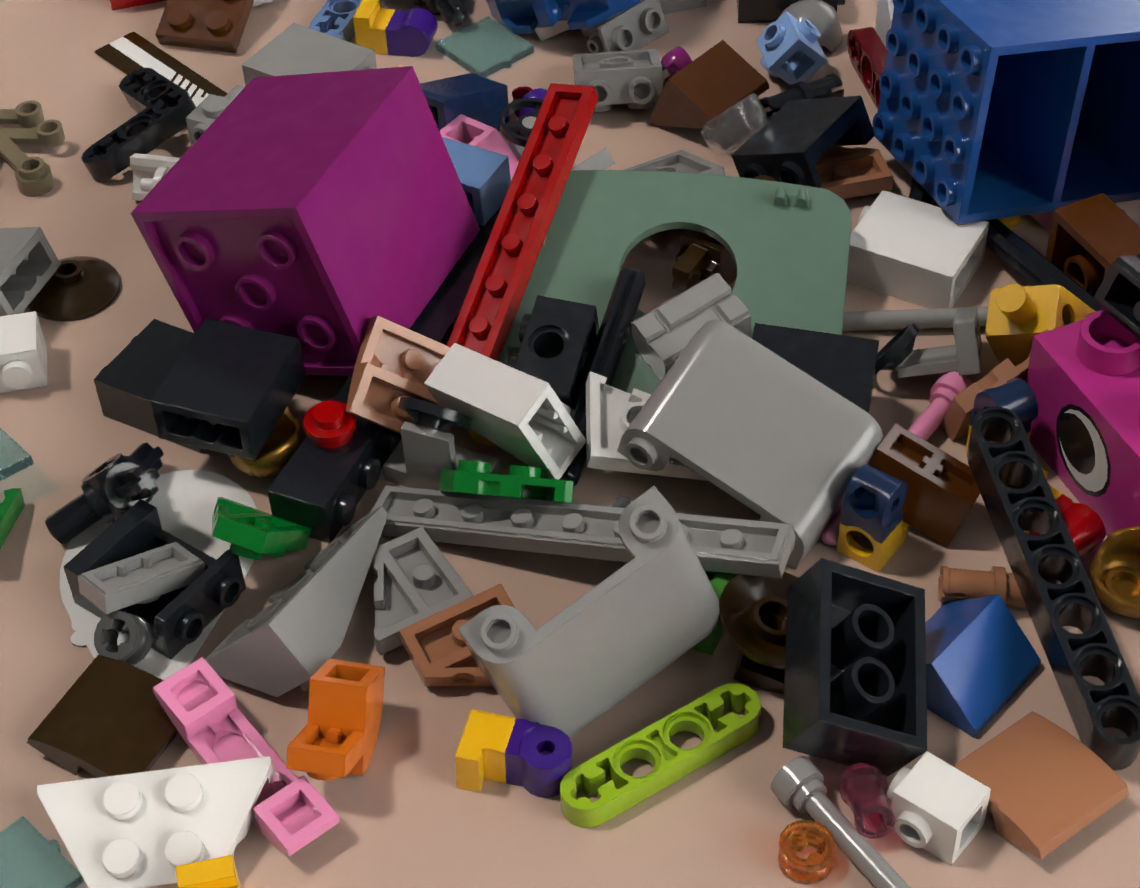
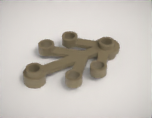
[0,100,65,197]

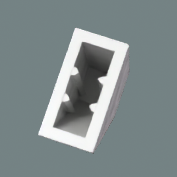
[424,343,586,480]

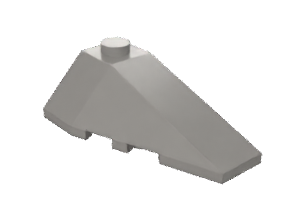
[205,506,388,697]

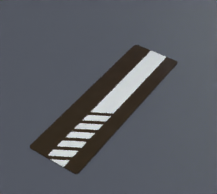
[95,32,228,99]

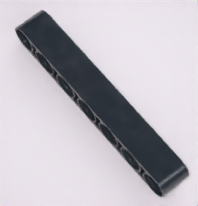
[967,407,1140,770]

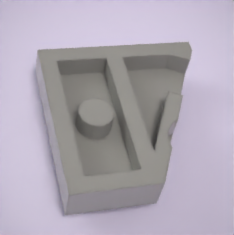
[374,527,473,655]

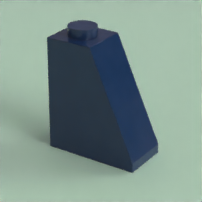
[420,73,510,132]

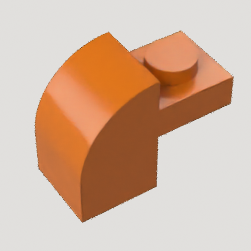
[286,658,385,780]

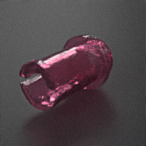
[839,763,895,839]

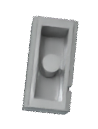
[631,273,751,381]

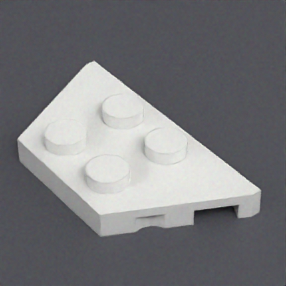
[37,756,275,888]

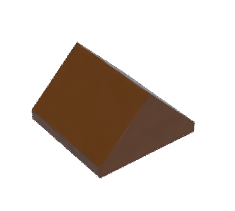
[649,40,769,129]

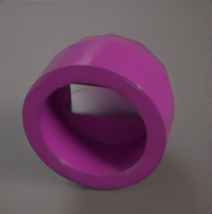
[661,46,693,81]

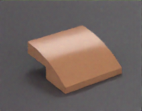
[346,315,451,435]
[953,711,1129,859]

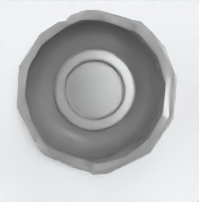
[778,0,843,52]

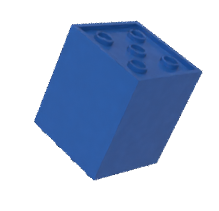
[872,0,1140,224]

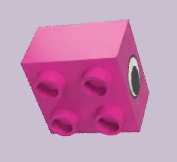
[1026,310,1140,537]

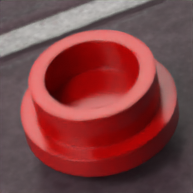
[303,400,357,449]

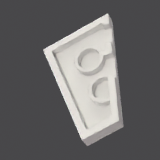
[586,371,708,481]

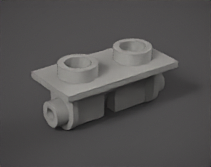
[587,0,669,53]

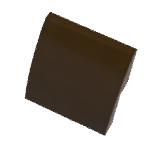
[27,655,179,778]

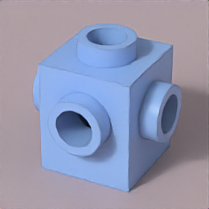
[756,11,827,85]

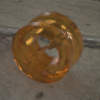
[778,820,835,885]

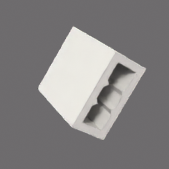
[847,190,989,309]

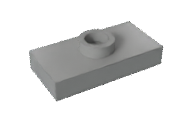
[78,542,205,614]

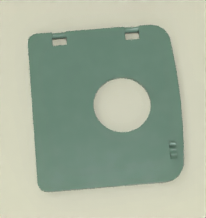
[498,170,852,395]

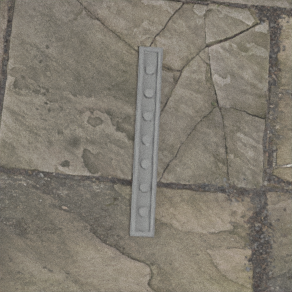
[370,485,796,579]

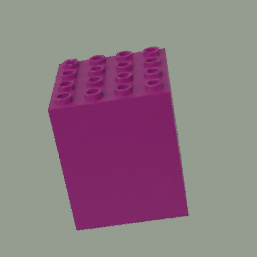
[130,66,480,376]

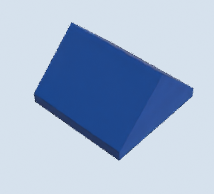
[925,594,1041,738]

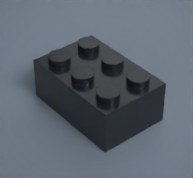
[783,558,927,777]

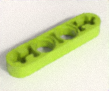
[560,683,761,828]

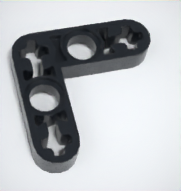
[81,67,196,181]

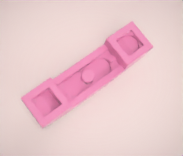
[153,657,340,857]

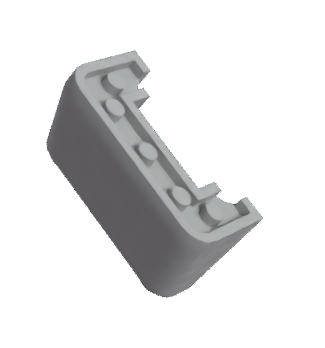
[617,320,883,570]
[458,486,720,739]

